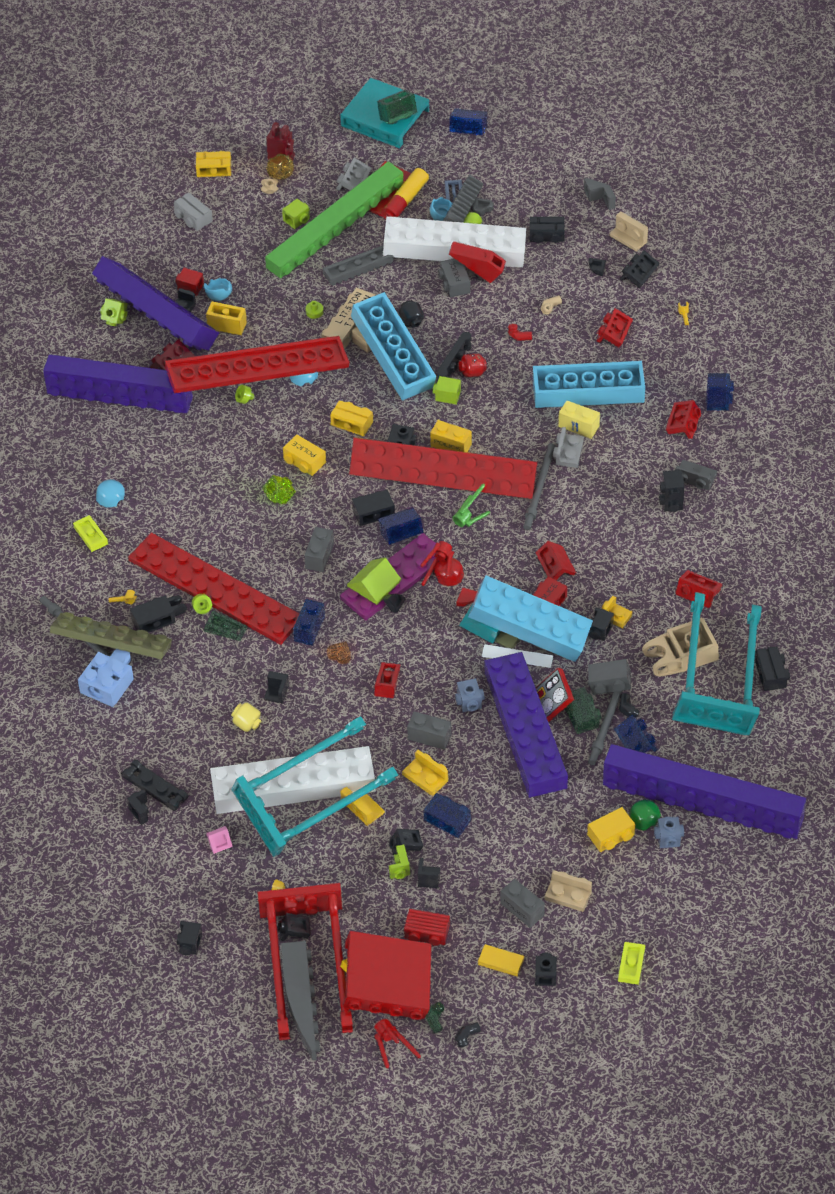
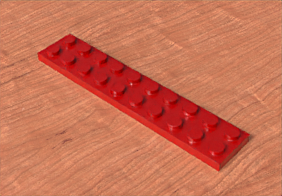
[165,336,350,394]
[349,437,538,499]
[128,532,304,645]

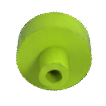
[306,301,323,319]
[235,385,254,404]
[192,594,212,614]

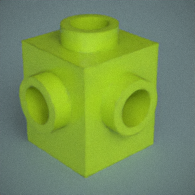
[100,298,128,326]

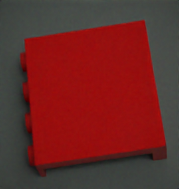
[342,931,431,1020]

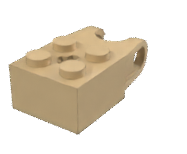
[642,618,719,677]

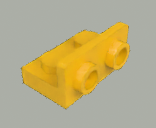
[402,750,448,796]

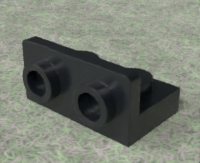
[620,250,660,288]

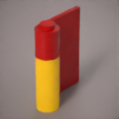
[369,161,429,219]

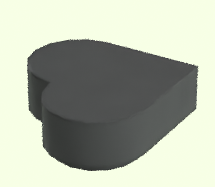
[473,198,494,216]

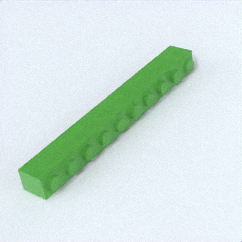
[265,161,403,279]

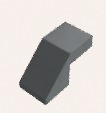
[584,178,616,210]

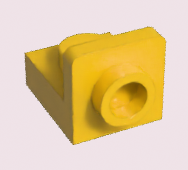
[602,596,632,629]

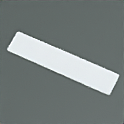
[482,645,553,668]

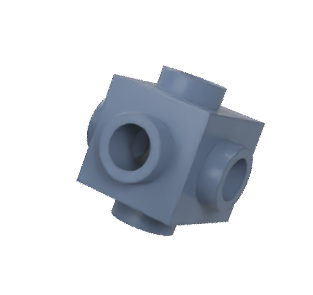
[455,678,485,712]
[654,817,684,848]

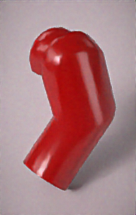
[507,324,532,341]

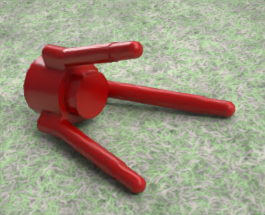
[420,541,454,586]
[374,1019,421,1068]

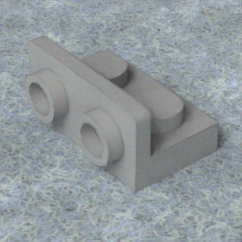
[336,158,371,191]
[553,427,584,468]

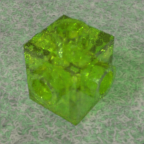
[262,475,296,505]

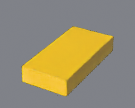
[478,944,524,977]

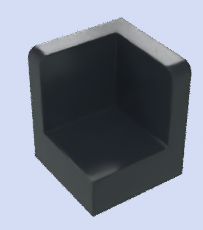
[264,671,289,704]
[418,858,440,888]

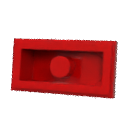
[374,662,401,698]

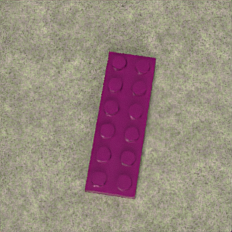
[340,533,439,621]

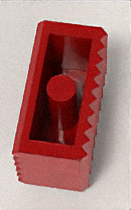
[404,908,450,946]

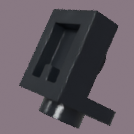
[176,288,196,312]
[127,789,149,825]
[389,829,423,855]
[277,913,311,941]

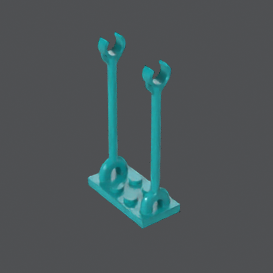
[672,592,762,735]
[231,716,398,857]

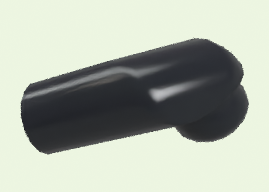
[619,693,639,719]
[455,1022,481,1048]

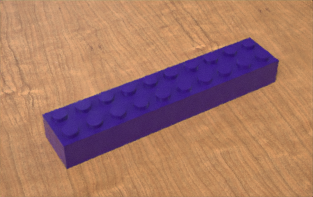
[603,744,806,839]

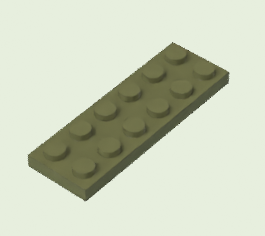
[50,612,172,660]

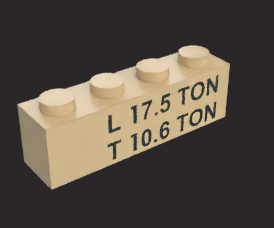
[321,288,375,349]

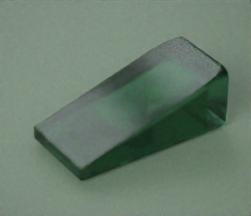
[203,610,247,641]

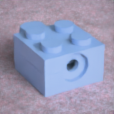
[78,649,134,707]

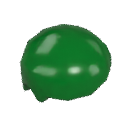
[629,799,661,831]

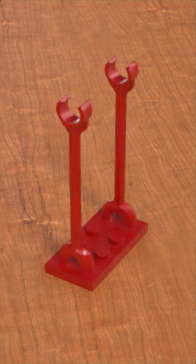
[257,883,353,1041]

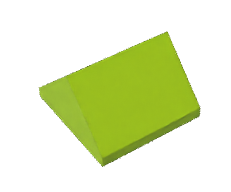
[347,557,401,605]

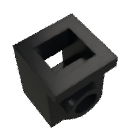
[589,607,614,641]
[177,921,202,956]
[535,952,557,986]

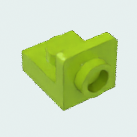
[389,845,410,879]

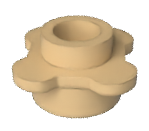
[261,179,278,194]

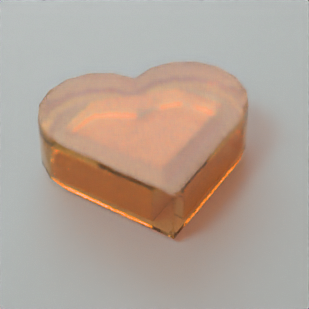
[327,641,351,664]

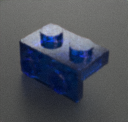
[614,715,658,753]

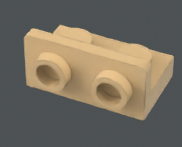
[610,211,648,251]
[545,870,592,912]

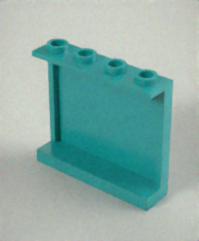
[340,78,429,148]

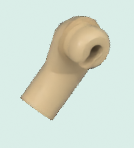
[541,295,562,315]

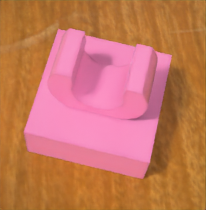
[206,826,233,854]

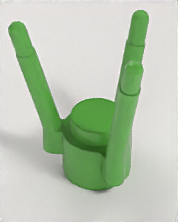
[452,484,490,527]

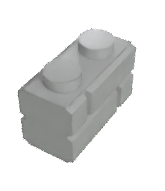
[174,192,213,231]

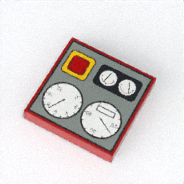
[535,668,574,722]

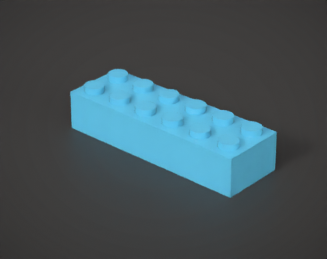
[351,292,436,401]
[533,361,645,408]
[468,575,593,662]

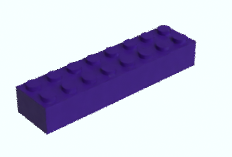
[92,256,219,351]
[43,354,193,413]
[484,652,568,798]

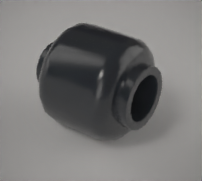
[398,300,424,328]

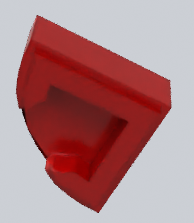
[456,588,478,607]

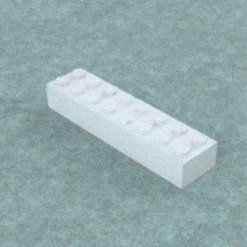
[383,216,526,267]
[210,746,376,814]

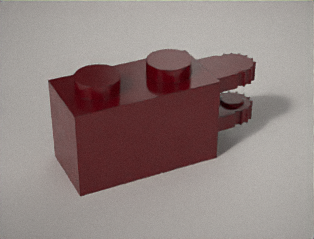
[266,122,295,167]

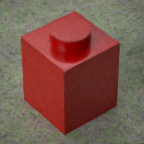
[175,268,204,297]

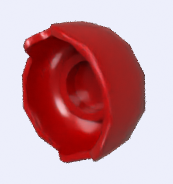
[434,558,464,586]

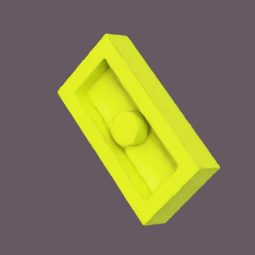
[73,515,108,552]
[618,942,645,985]

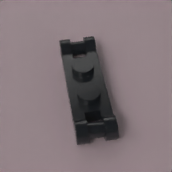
[437,332,472,383]
[121,759,189,811]

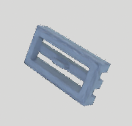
[444,180,462,203]

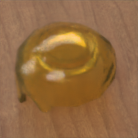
[267,154,294,180]

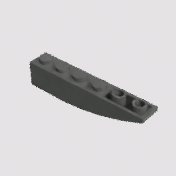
[281,941,320,1060]

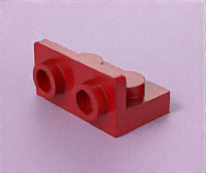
[597,308,633,347]
[666,400,701,439]
[675,570,722,608]

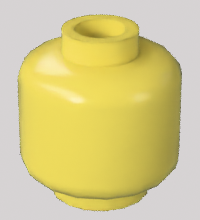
[231,703,261,732]

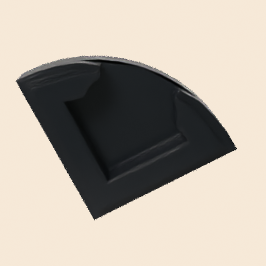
[589,258,606,276]
[383,594,406,613]

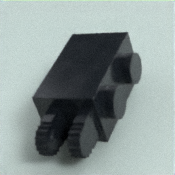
[130,595,187,633]

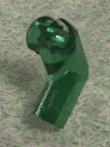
[426,1002,444,1034]

